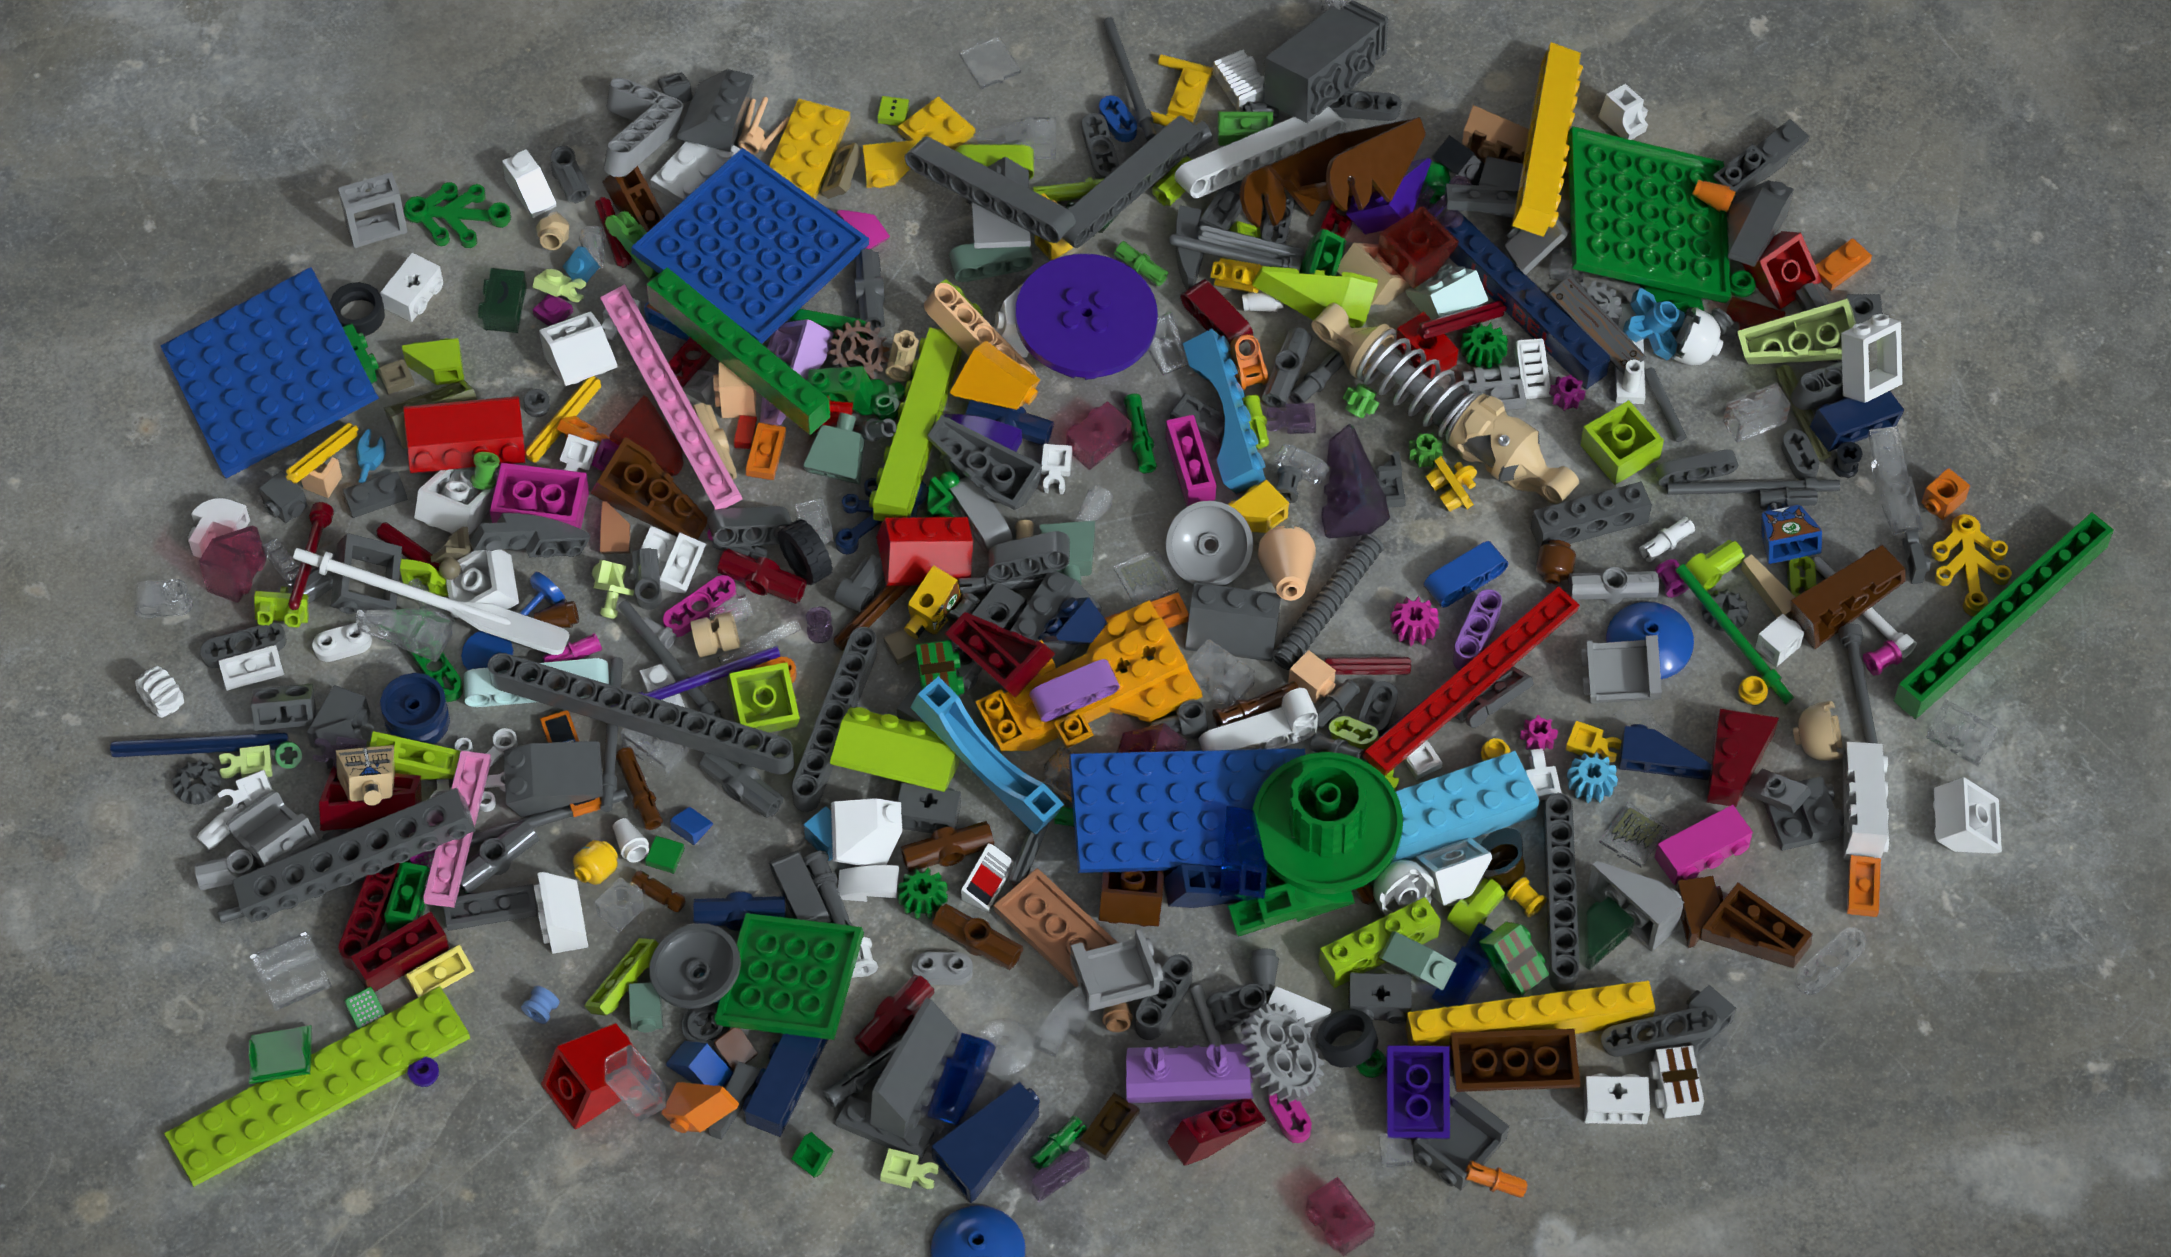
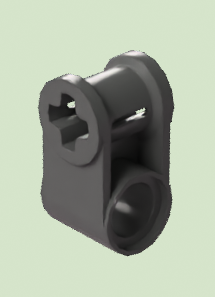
[1206,984,1266,1031]

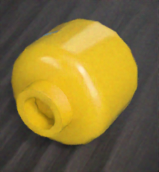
[573,840,618,885]

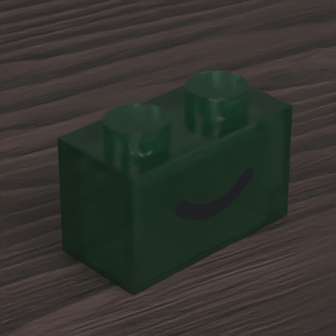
[478,268,527,333]

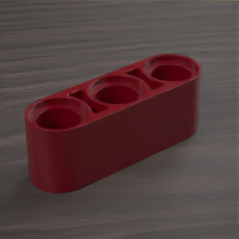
[1180,279,1254,352]

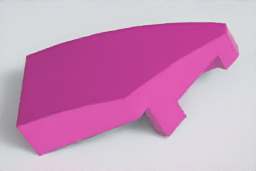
[835,210,890,249]

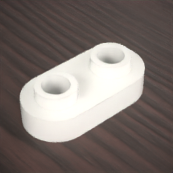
[312,623,372,662]

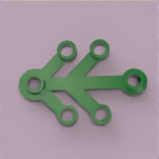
[403,182,511,248]

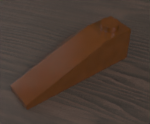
[591,437,708,540]

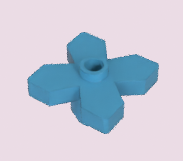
[1623,288,1685,360]

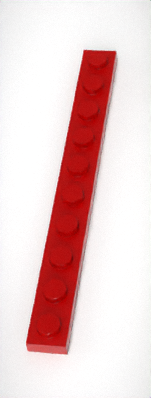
[1363,586,1580,776]

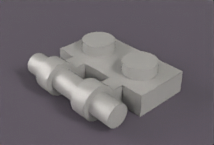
[1462,364,1527,410]

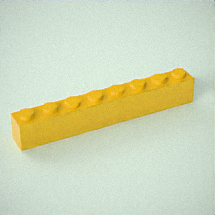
[1405,981,1655,1046]

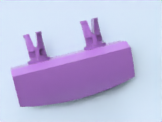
[1126,1043,1253,1103]

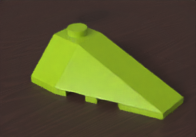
[1252,266,1378,328]

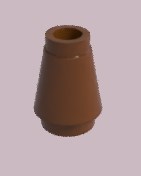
[534,599,579,628]

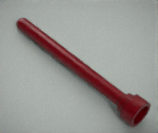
[288,502,334,610]

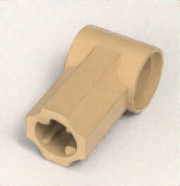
[885,330,919,382]

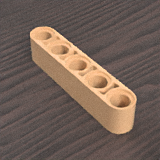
[924,283,1037,377]

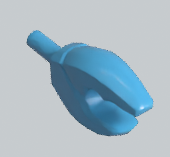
[356,429,386,483]

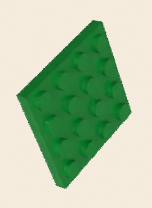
[714,913,864,1040]

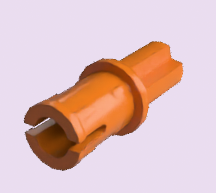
[1465,1160,1527,1198]

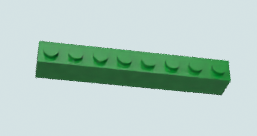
[647,267,830,435]

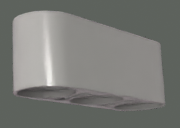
[950,476,1012,552]

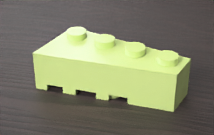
[1737,299,1856,365]

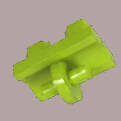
[254,586,309,628]

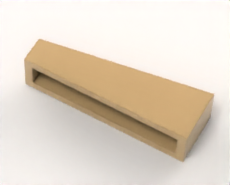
[1741,554,1795,619]

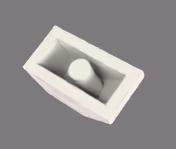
[502,149,556,218]

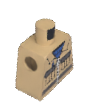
[336,745,395,805]

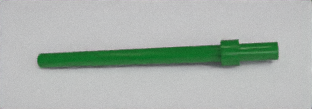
[1675,564,1794,705]

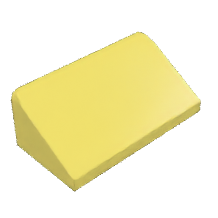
[404,944,474,998]

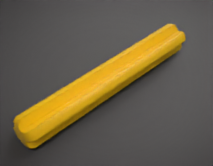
[525,376,601,463]
[285,422,358,483]

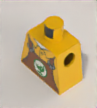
[904,565,961,639]

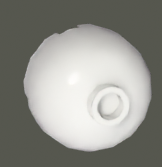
[1672,308,1723,365]
[1373,860,1436,916]

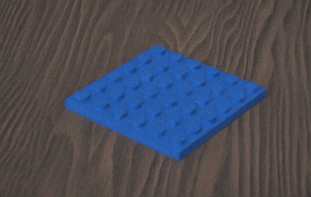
[631,148,869,344]
[160,267,379,479]

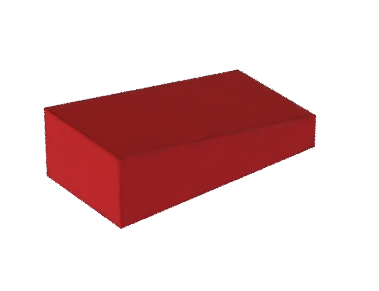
[734,415,757,449]

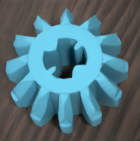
[1567,752,1618,804]

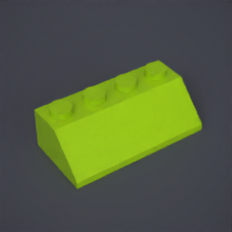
[830,707,960,792]

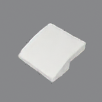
[628,526,706,594]

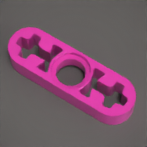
[663,575,737,637]

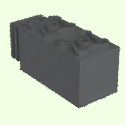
[1263,0,1388,123]

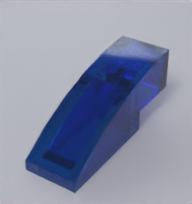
[1431,922,1494,1007]
[927,1033,996,1126]

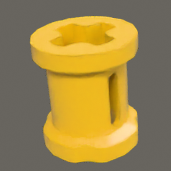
[1507,877,1547,918]

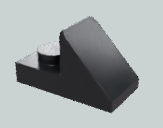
[1432,135,1485,186]

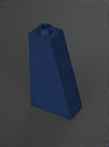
[932,1082,1040,1203]

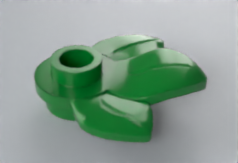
[854,379,905,420]

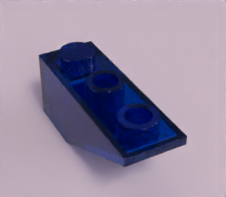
[1219,806,1267,901]

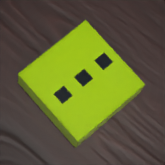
[878,96,909,126]

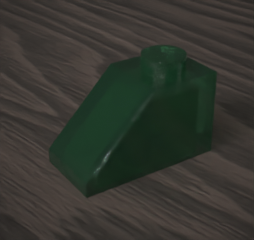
[1584,896,1635,971]

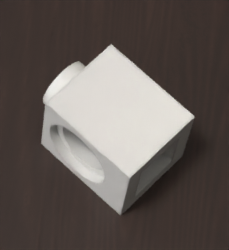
[1755,614,1804,667]

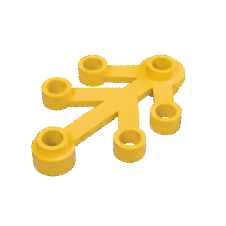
[1931,514,2012,617]

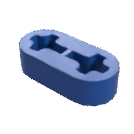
[1099,95,1137,142]

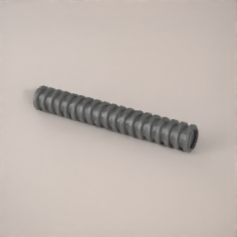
[1272,533,1384,670]

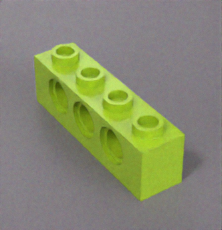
[1318,897,1441,989]

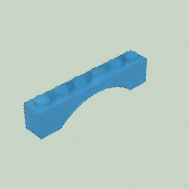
[1183,329,1266,494]
[910,676,1064,835]

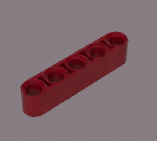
[339,836,410,970]

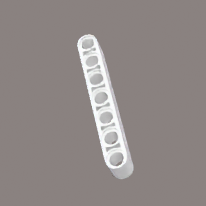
[1175,107,1346,198]

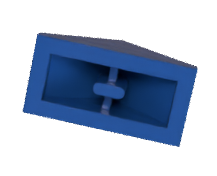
[666,1041,734,1087]

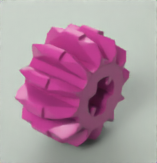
[1390,595,1440,646]

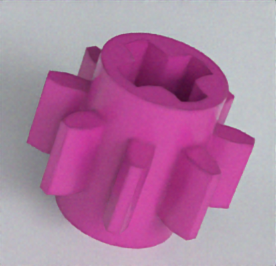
[1520,715,1558,750]

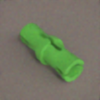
[1114,241,1169,287]

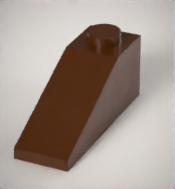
[602,166,665,233]

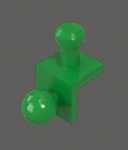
[926,471,960,517]

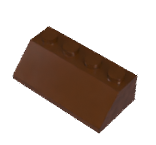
[1449,1028,1580,1092]

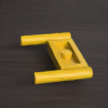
[1151,54,1213,126]

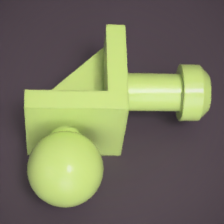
[592,560,634,619]

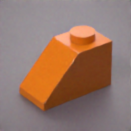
[661,1082,739,1133]

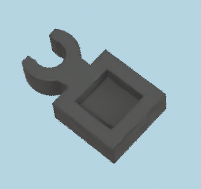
[1902,529,1930,584]

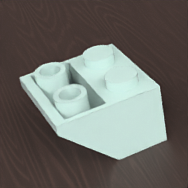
[1405,264,1488,320]

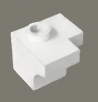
[1599,84,1648,140]

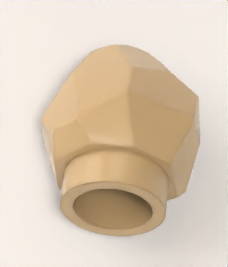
[536,212,569,250]

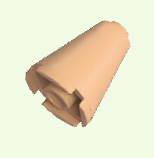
[1258,526,1316,601]

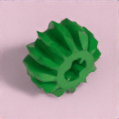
[1460,321,1508,369]
[897,867,948,920]

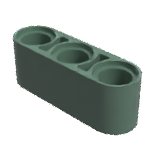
[949,243,1034,282]

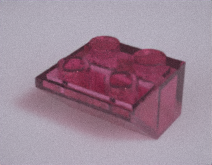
[199,526,266,603]

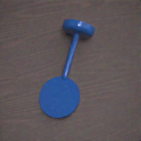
[461,571,565,671]

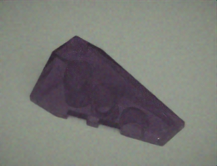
[1321,424,1390,539]

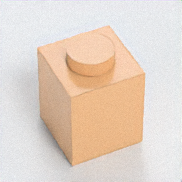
[1288,650,1336,703]

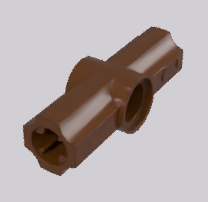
[901,821,995,872]
[932,904,1023,970]

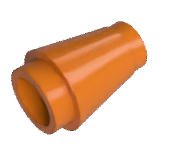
[1692,179,1736,212]

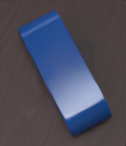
[1424,541,1508,608]

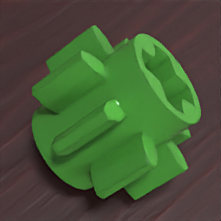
[1342,383,1380,418]
[1408,432,1443,468]

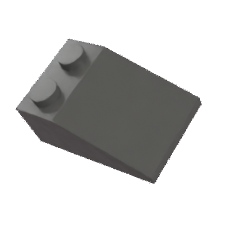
[503,741,603,818]

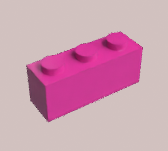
[1165,415,1216,507]
[1654,805,1753,885]

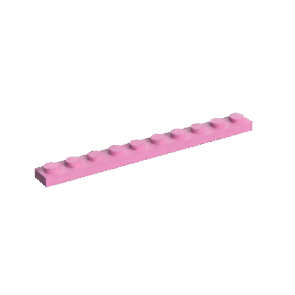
[600,284,743,510]

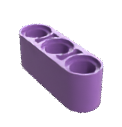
[1453,589,1502,671]
[1029,659,1120,722]

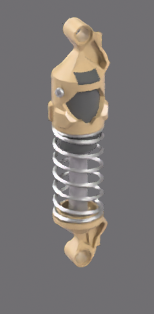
[1311,303,1579,504]

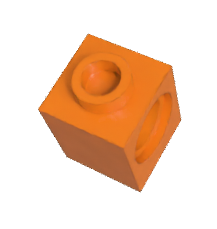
[1921,468,1970,520]

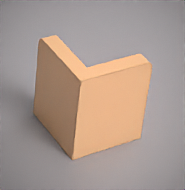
[301,457,342,498]

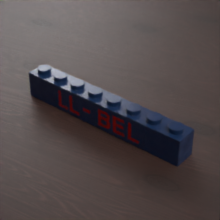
[1437,212,1610,390]

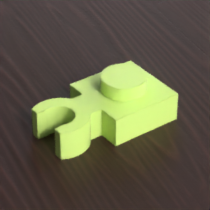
[219,745,273,779]
[880,1148,939,1189]

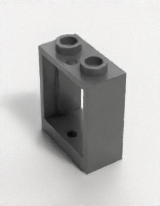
[330,533,402,621]

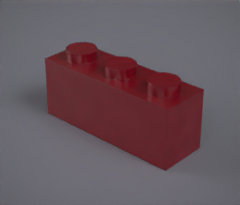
[351,911,449,992]

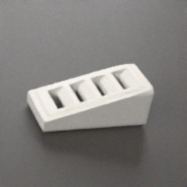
[1514,338,1551,399]

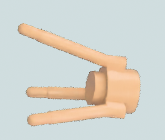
[738,97,790,154]

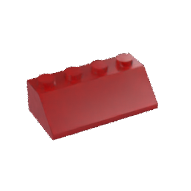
[403,396,525,473]

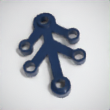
[835,478,928,555]

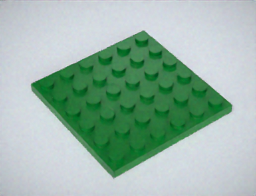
[1568,126,1731,303]

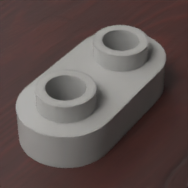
[912,952,973,985]

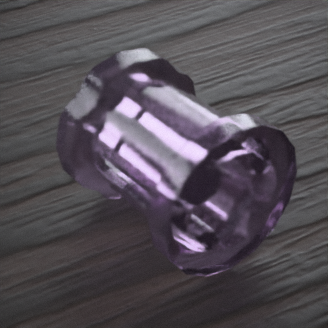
[806,606,833,643]

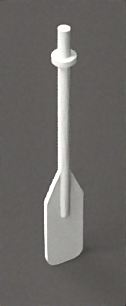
[293,548,569,655]

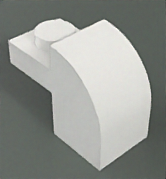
[188,498,250,559]

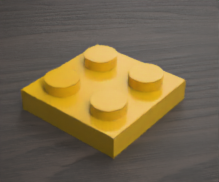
[898,96,975,150]

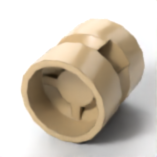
[691,611,740,658]

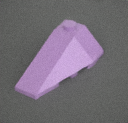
[760,319,834,425]

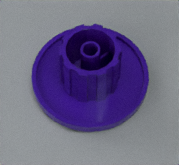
[1015,254,1158,380]

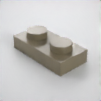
[821,143,863,199]

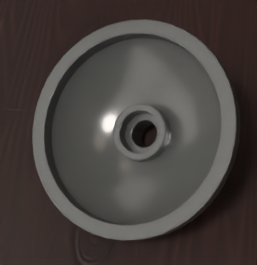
[650,923,741,1009]

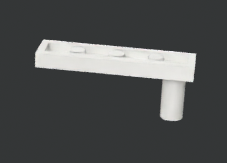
[1615,304,1645,404]

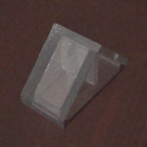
[1148,312,1189,375]

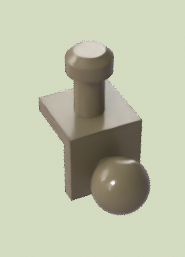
[431,527,474,580]

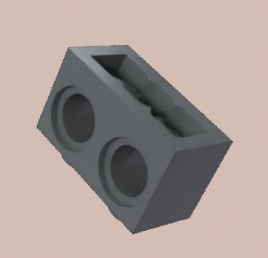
[251,683,316,731]

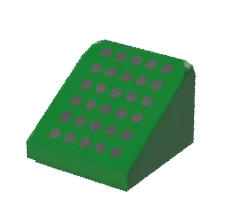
[344,987,386,1030]

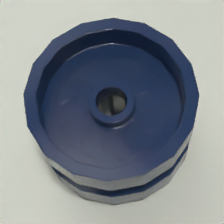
[380,673,450,745]

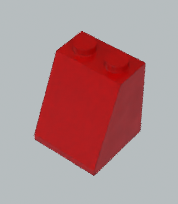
[541,1023,650,1129]

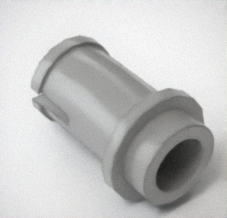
[643,617,676,649]

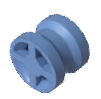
[521,986,560,1024]

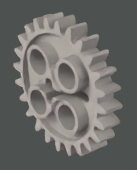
[1240,1003,1325,1102]

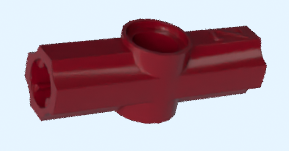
[717,548,807,604]
[854,974,934,1057]

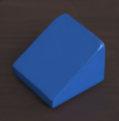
[670,807,713,845]

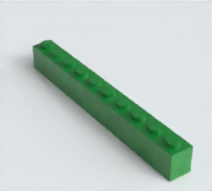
[1894,512,2114,720]

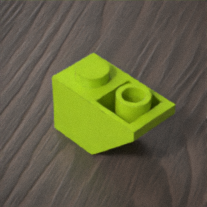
[402,338,465,385]

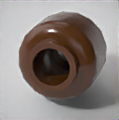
[1535,540,1576,585]

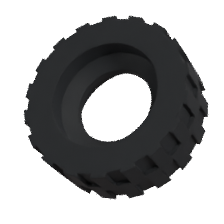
[778,519,833,586]

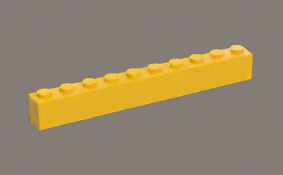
[1512,42,1583,237]

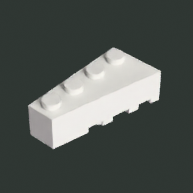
[1842,742,1889,861]

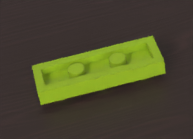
[584,938,659,1016]

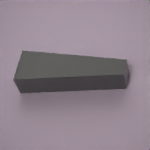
[709,1062,761,1140]

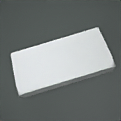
[1268,987,1331,1043]

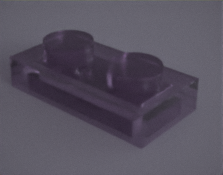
[1032,1147,1090,1202]

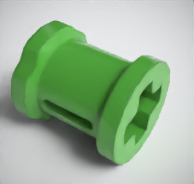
[470,452,500,490]

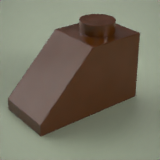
[1676,876,1723,948]

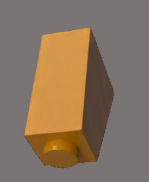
[950,341,1041,410]

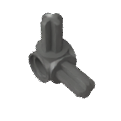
[1150,699,1208,739]

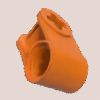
[1230,335,1269,390]

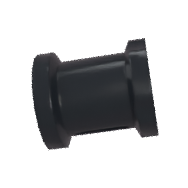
[1833,442,1863,478]

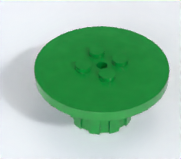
[1252,752,1403,894]

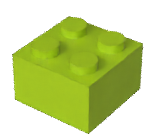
[1580,400,1664,485]
[727,662,800,732]

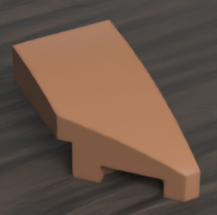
[600,501,630,554]

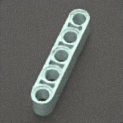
[464,658,609,707]

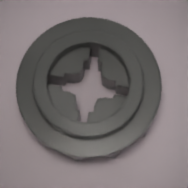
[1701,588,1749,632]
[172,759,221,805]
[681,1003,730,1048]

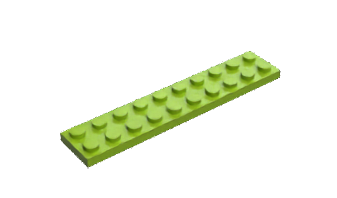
[164,986,470,1187]

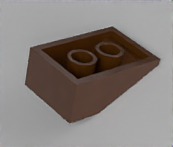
[1099,871,1164,927]

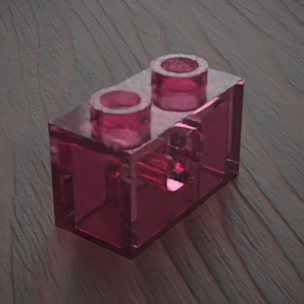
[1066,401,1131,470]
[1305,1177,1375,1257]

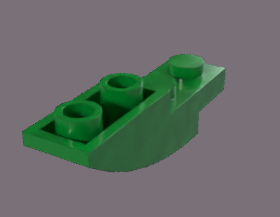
[1228,883,1355,937]

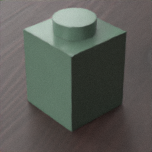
[629,983,663,1033]

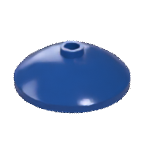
[1606,602,1694,679]
[931,1206,1025,1257]

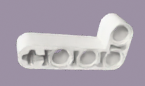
[1198,688,1318,751]

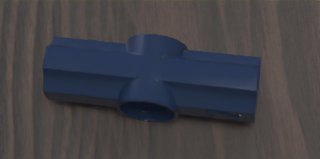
[965,400,1054,445]
[693,892,786,931]

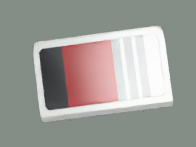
[961,843,1015,912]

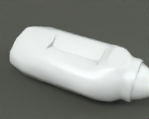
[197,804,246,850]

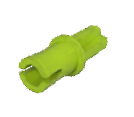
[1243,395,1269,450]

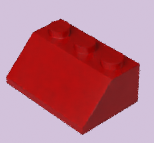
[876,517,973,586]

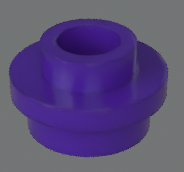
[408,1057,439,1087]

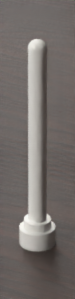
[1812,557,1917,659]

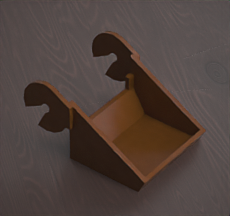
[1240,117,1426,227]

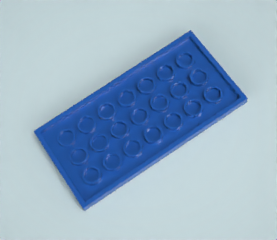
[1068,748,1306,873]

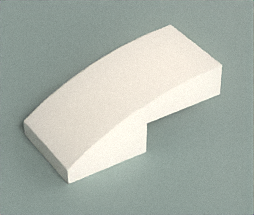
[837,865,899,902]

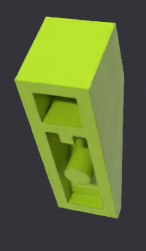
[368,731,461,780]

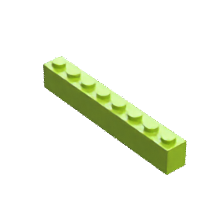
[869,327,963,521]

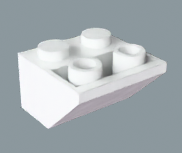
[539,311,617,386]
[534,872,588,954]

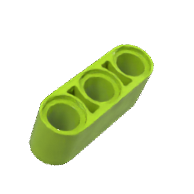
[955,145,1034,180]

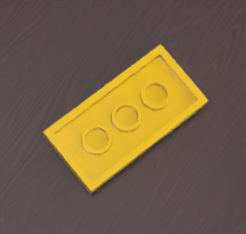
[769,98,850,200]

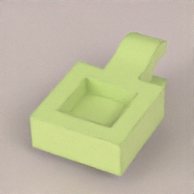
[533,269,586,302]

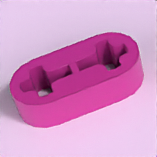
[1269,1093,1312,1143]

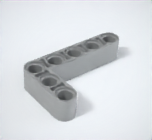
[604,78,683,177]

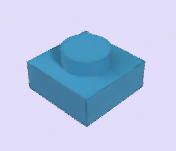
[562,246,600,283]

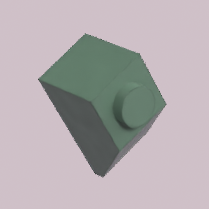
[1379,931,1457,990]

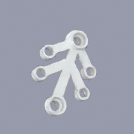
[429,728,518,812]

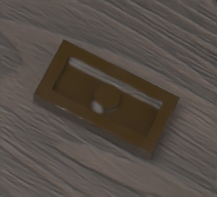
[1080,1093,1140,1161]

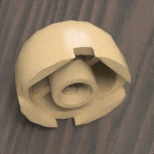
[1793,701,1843,761]

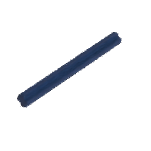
[110,733,289,757]

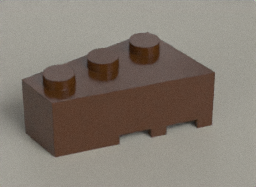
[1701,882,1813,969]

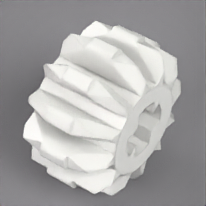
[135,666,184,718]

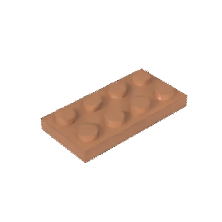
[993,868,1118,989]

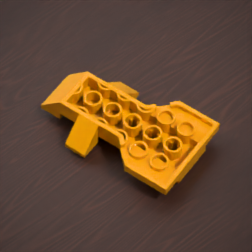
[975,600,1203,751]

